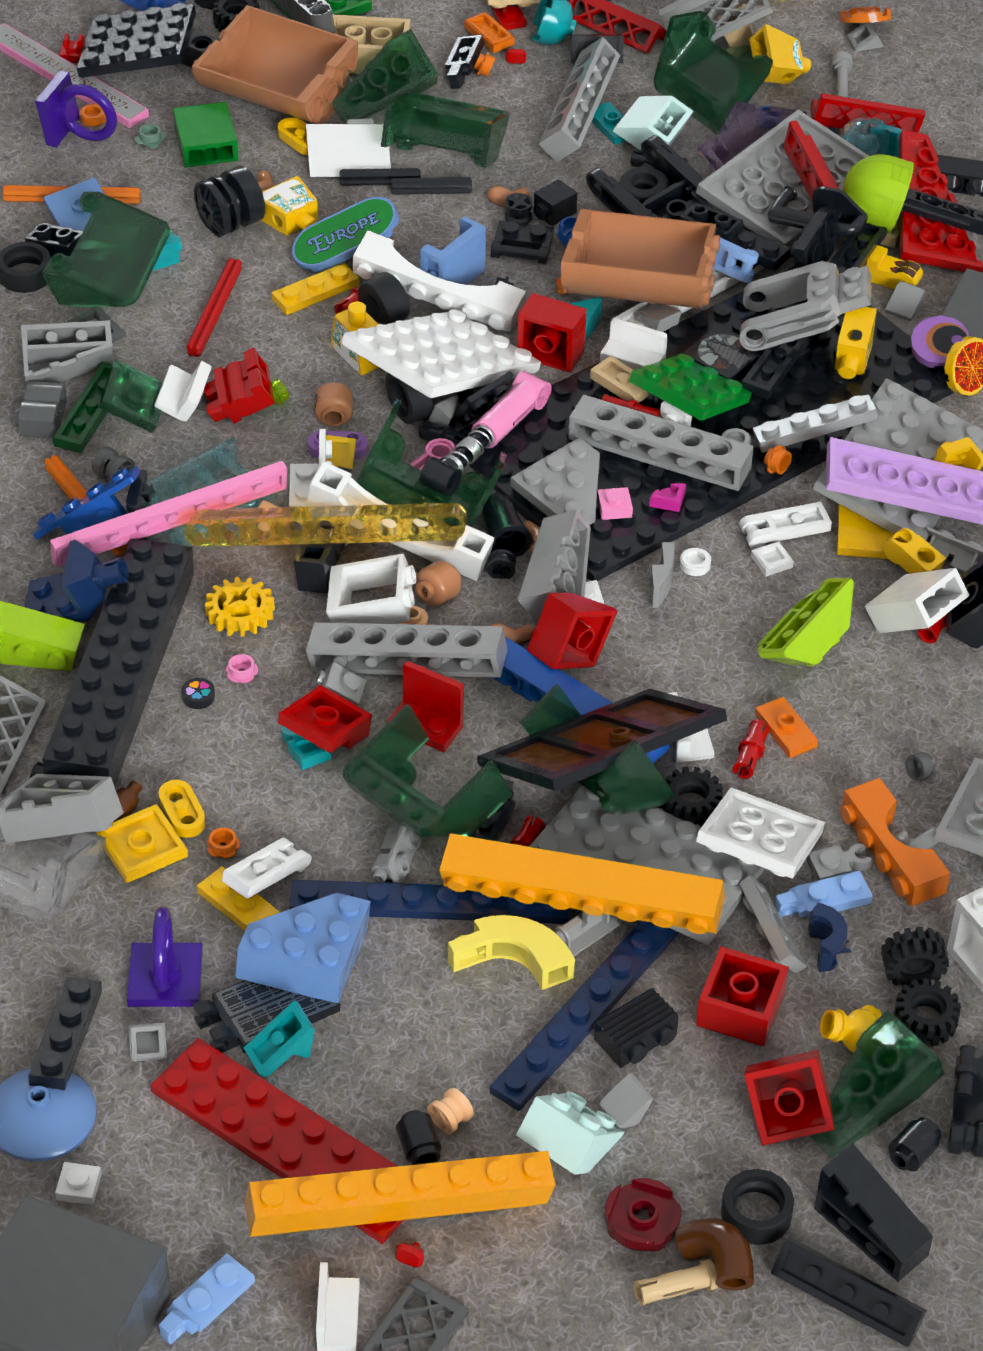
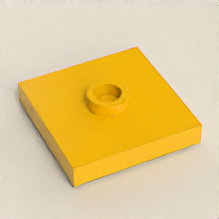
[96,804,188,884]

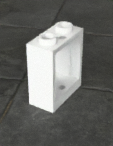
[326,553,416,624]
[947,887,983,992]

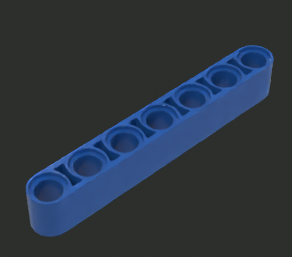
[492,637,669,771]

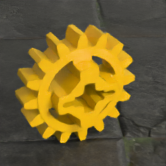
[205,577,275,637]

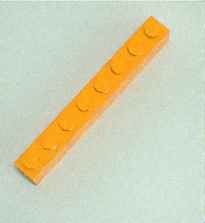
[439,833,725,934]
[244,1151,556,1237]

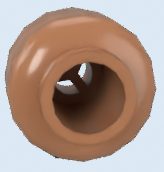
[314,382,353,426]
[415,561,461,607]

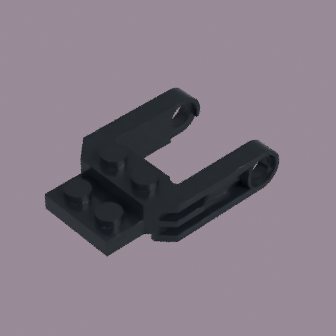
[586,135,716,220]

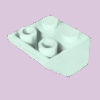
[613,96,693,150]
[516,1091,625,1175]

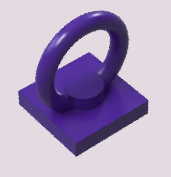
[35,71,117,148]
[127,906,203,1007]

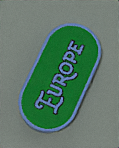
[292,197,399,272]

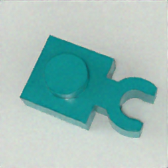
[281,726,332,770]

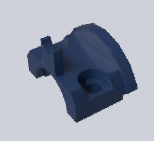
[808,903,851,972]

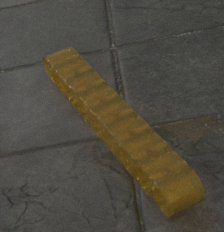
[184,503,468,547]

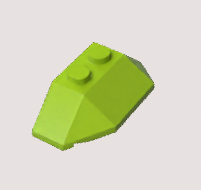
[757,578,854,667]

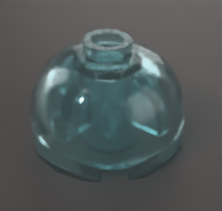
[839,117,890,156]

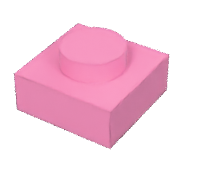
[597,487,633,520]

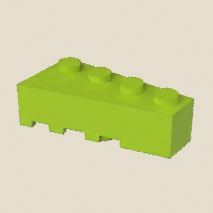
[0,601,85,671]

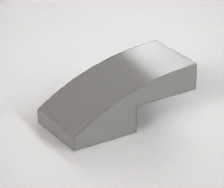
[650,542,675,608]

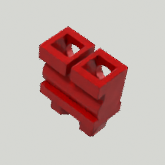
[204,347,275,424]

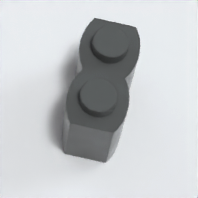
[14,381,67,438]

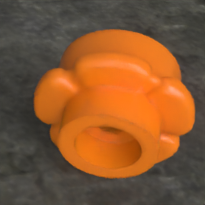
[474,52,496,77]
[764,445,792,474]
[207,827,240,859]

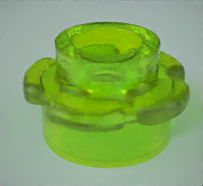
[270,378,289,407]

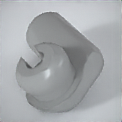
[891,828,940,849]

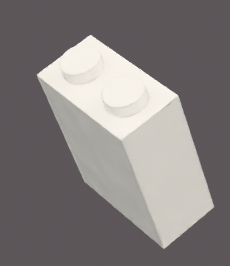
[865,568,970,633]

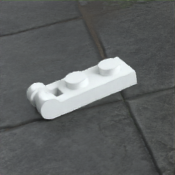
[739,502,832,549]
[222,837,312,899]

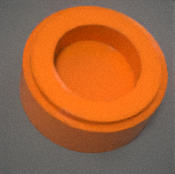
[79,104,106,127]

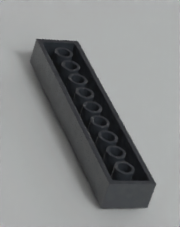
[42,539,194,787]

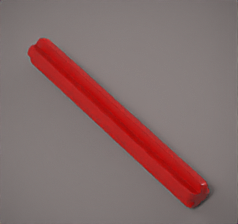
[186,258,242,357]

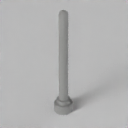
[831,51,853,141]

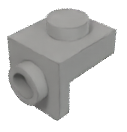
[311,662,367,706]

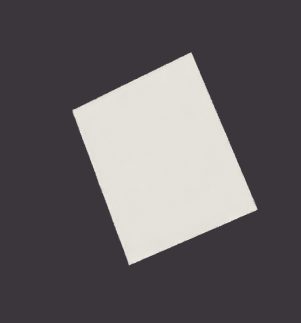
[306,124,391,177]

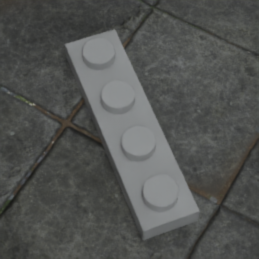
[753,394,878,453]

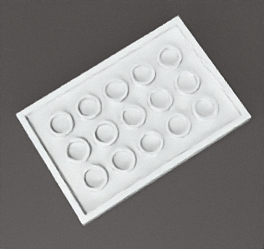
[341,309,541,398]

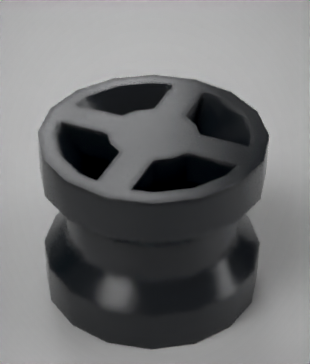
[505,193,533,224]

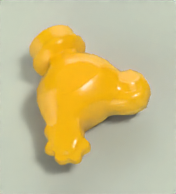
[820,1005,903,1065]

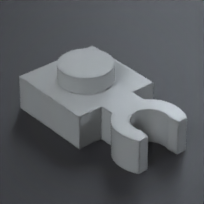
[807,843,872,881]

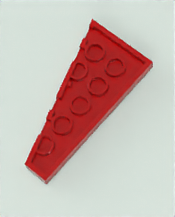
[899,130,983,272]

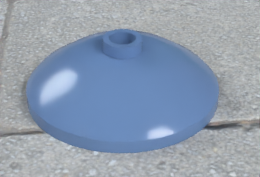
[0,1068,97,1161]

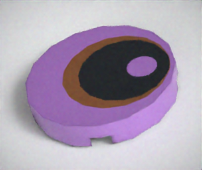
[911,315,969,369]

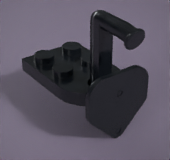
[767,185,868,269]

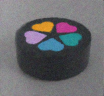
[182,678,215,709]

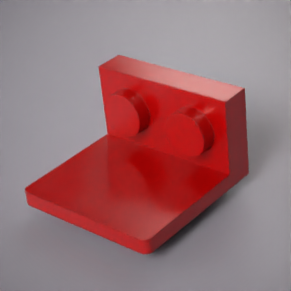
[386,661,464,753]

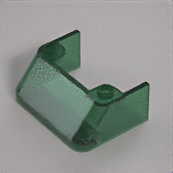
[381,93,510,168]
[356,399,507,528]
[519,684,674,815]
[343,704,512,837]

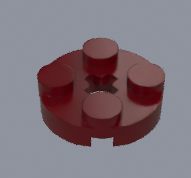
[605,1178,681,1252]

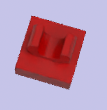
[59,34,86,63]

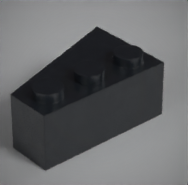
[814,1143,933,1282]

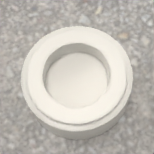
[680,548,711,576]

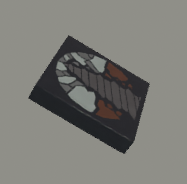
[683,324,764,380]

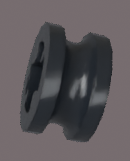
[487,549,516,579]

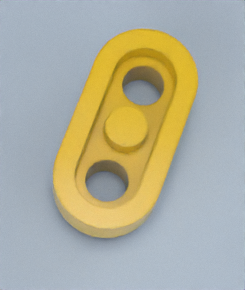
[278,118,308,155]
[158,780,206,838]

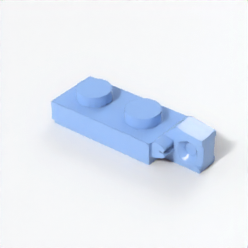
[775,870,873,919]
[158,1253,255,1345]

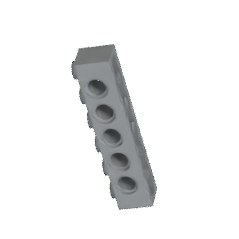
[539,37,620,162]
[568,394,754,491]
[306,622,508,678]

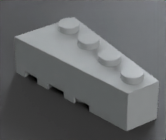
[518,510,591,625]

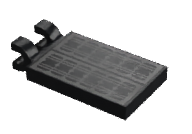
[193,980,340,1053]

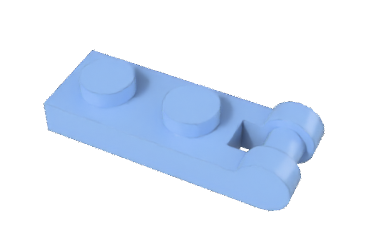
[713,237,759,283]

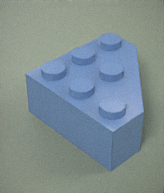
[236,893,371,1003]

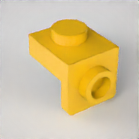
[934,437,983,471]

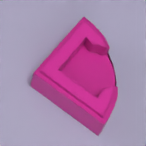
[649,483,686,512]

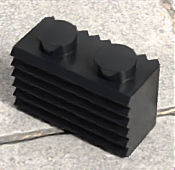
[594,988,679,1068]

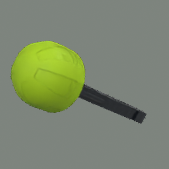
[843,154,983,235]

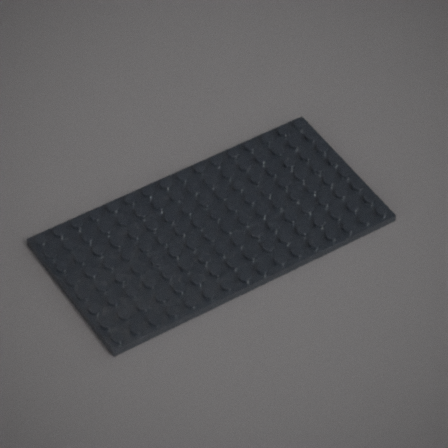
[457,267,954,581]

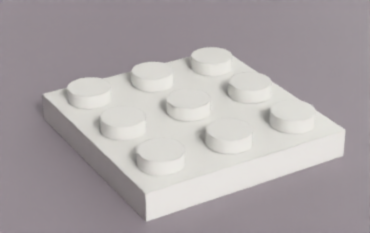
[696,788,825,879]

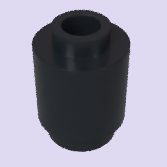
[396,1110,442,1165]
[888,1117,942,1172]

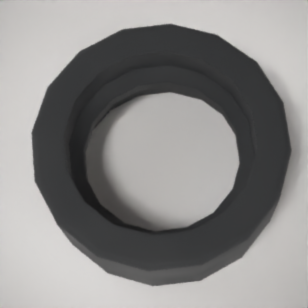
[0,242,53,293]
[386,373,433,424]
[721,1169,795,1245]

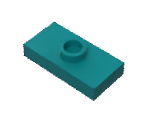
[591,102,626,145]

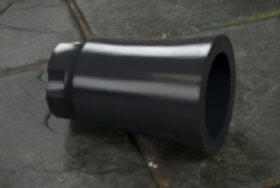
[482,493,532,557]

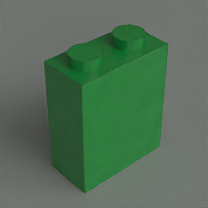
[173,102,239,168]

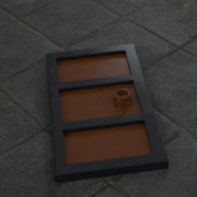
[477,688,727,791]

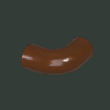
[675,1218,754,1290]

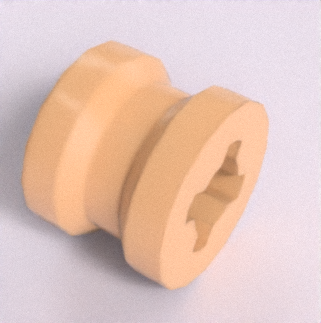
[427,1088,474,1135]

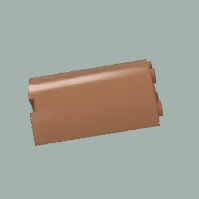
[191,5,358,124]
[561,209,720,309]

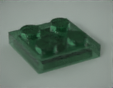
[98,360,163,433]

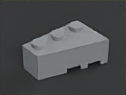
[21,320,113,389]
[0,774,124,843]

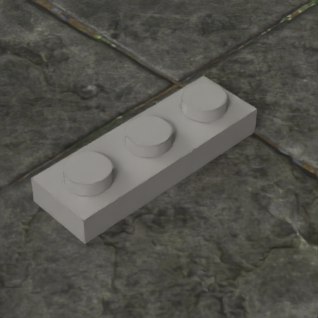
[739,875,807,973]

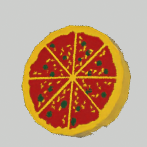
[945,336,983,396]

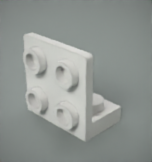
[289,429,333,513]

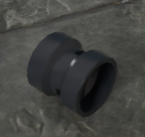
[948,1116,983,1158]

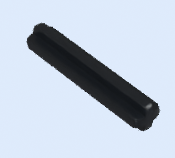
[339,168,421,186]
[391,177,472,195]

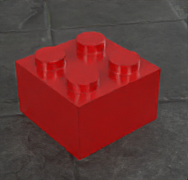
[517,293,587,373]
[696,946,789,1047]

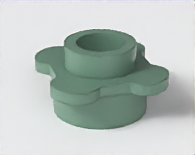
[134,124,167,149]

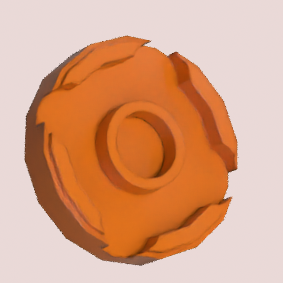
[840,7,892,23]

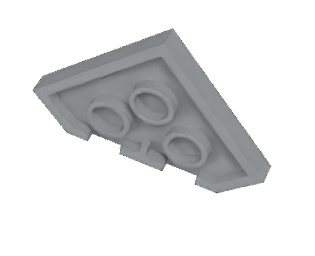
[511,437,600,525]

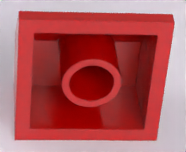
[527,592,618,669]
[744,1050,835,1146]

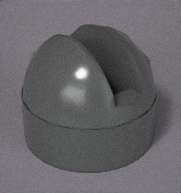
[905,752,935,781]

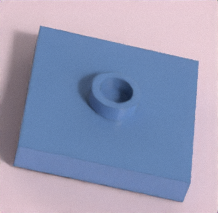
[43,177,118,235]

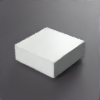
[751,541,794,577]

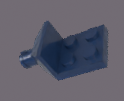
[24,540,129,622]

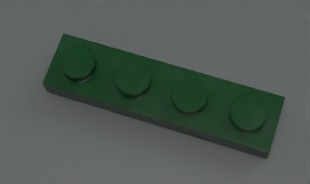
[53,362,130,453]

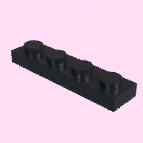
[28,977,102,1090]
[771,1237,927,1347]

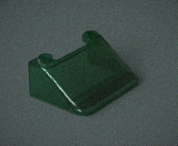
[654,11,773,134]
[42,191,171,307]

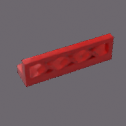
[569,0,668,54]
[810,93,925,133]
[783,120,839,202]

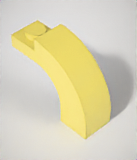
[448,915,575,990]

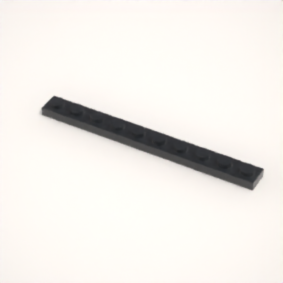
[742,223,887,400]

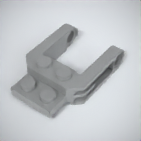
[739,261,871,351]

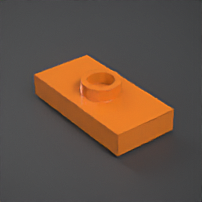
[464,12,515,53]
[755,696,818,758]

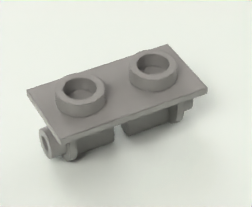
[927,527,983,573]
[371,815,420,883]
[553,911,619,956]

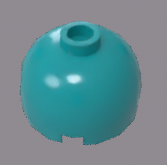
[530,0,576,45]

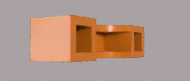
[840,778,950,907]

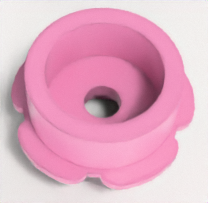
[226,654,258,684]

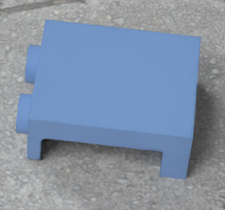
[420,216,486,285]

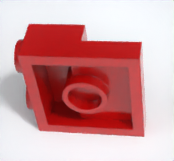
[278,685,372,753]

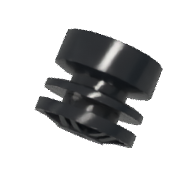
[194,165,266,238]

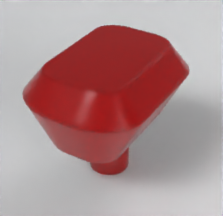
[505,49,526,64]
[395,1242,424,1268]

